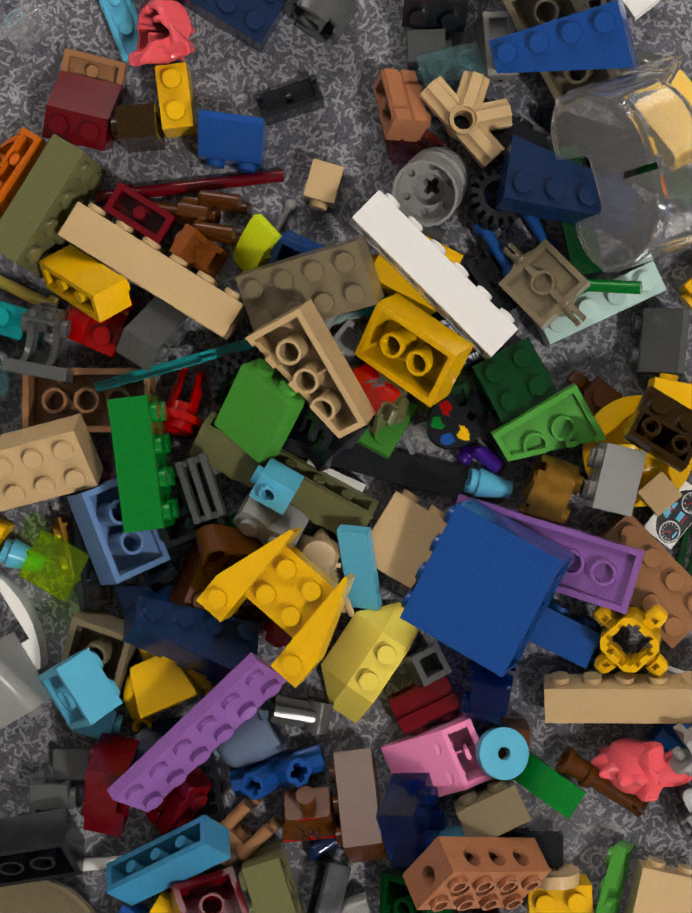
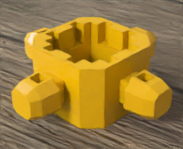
[593,604,669,676]

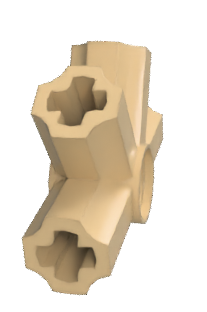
[419,71,513,169]

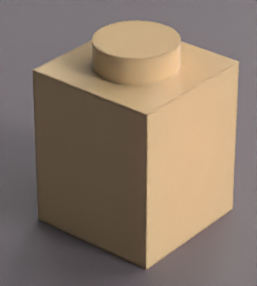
[303,158,345,211]

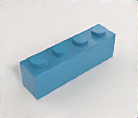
[106,815,231,906]

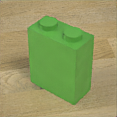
[214,358,306,464]

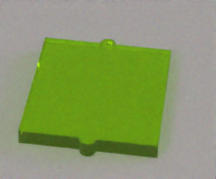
[18,529,90,602]

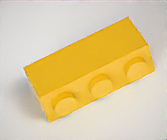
[39,244,132,323]

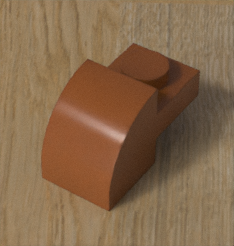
[169,223,229,278]

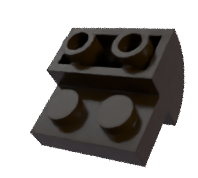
[621,386,692,472]

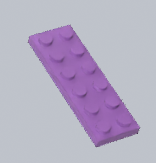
[456,494,646,614]
[107,652,287,812]

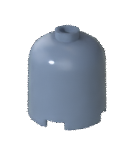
[213,697,291,768]

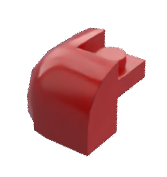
[66,297,143,358]

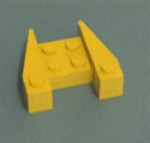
[196,527,356,688]

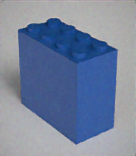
[400,499,575,677]

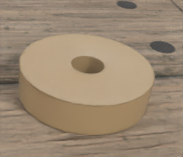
[538,863,580,890]

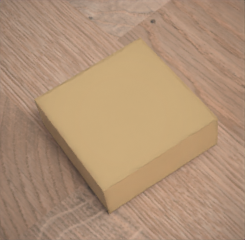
[637,471,683,516]

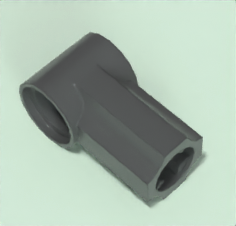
[268,694,334,735]

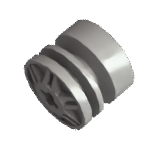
[392,146,470,227]

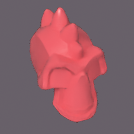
[127,0,196,67]
[591,738,692,802]

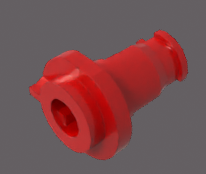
[163,368,206,439]

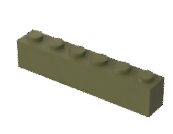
[188,411,379,535]

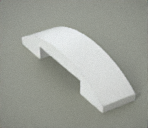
[0,569,47,670]

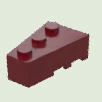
[81,733,140,837]

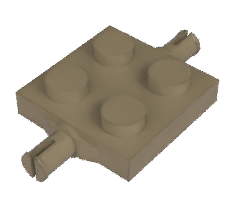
[498,239,591,330]

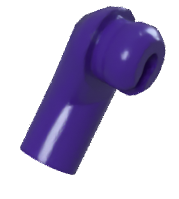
[455,444,504,474]

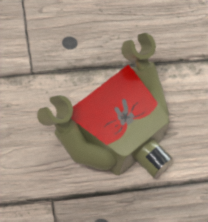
[349,363,409,435]

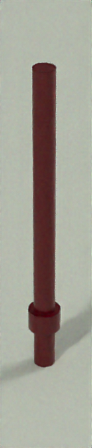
[96,169,285,204]

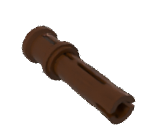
[555,746,648,817]

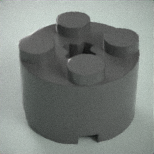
[283,0,358,45]

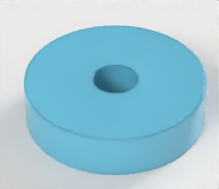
[476,727,529,780]

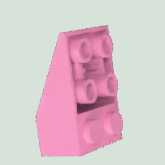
[381,711,493,806]

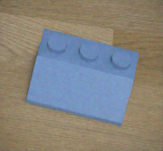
[67,477,170,585]

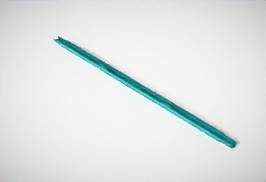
[95,305,376,392]

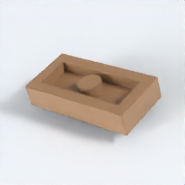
[61,48,129,95]

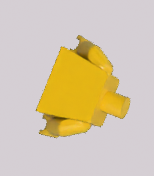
[123,648,216,732]

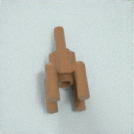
[190,796,282,879]

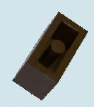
[111,103,165,153]

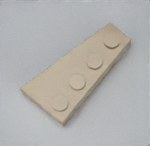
[245,299,376,438]

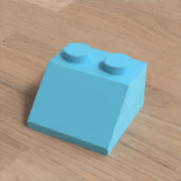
[38,648,123,730]

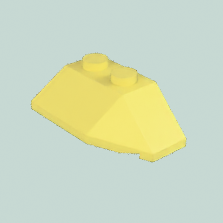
[321,602,420,723]

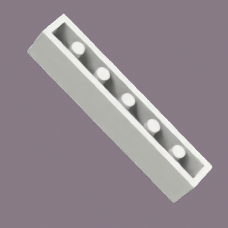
[349,190,518,359]

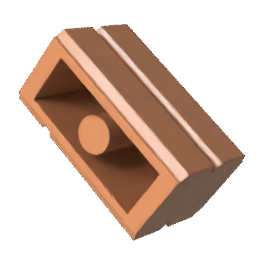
[373,68,431,142]

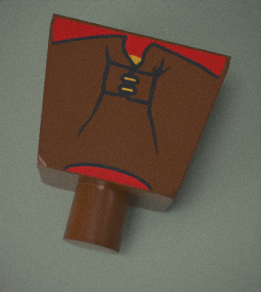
[281,786,341,843]

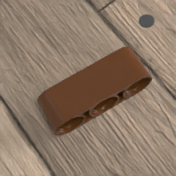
[195,524,264,570]

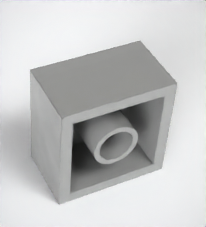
[579,443,647,517]

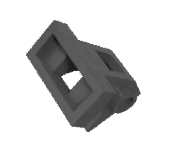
[1,302,74,383]

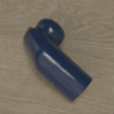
[307,838,344,860]

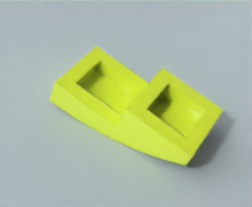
[233,214,282,271]

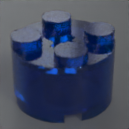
[460,660,516,727]

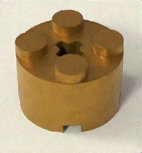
[518,453,584,525]

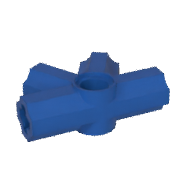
[229,743,327,800]

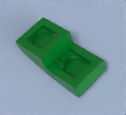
[513,752,586,819]

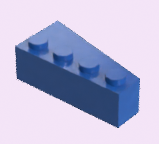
[489,0,639,74]

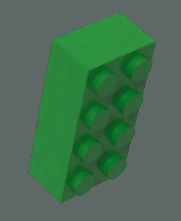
[107,395,179,533]

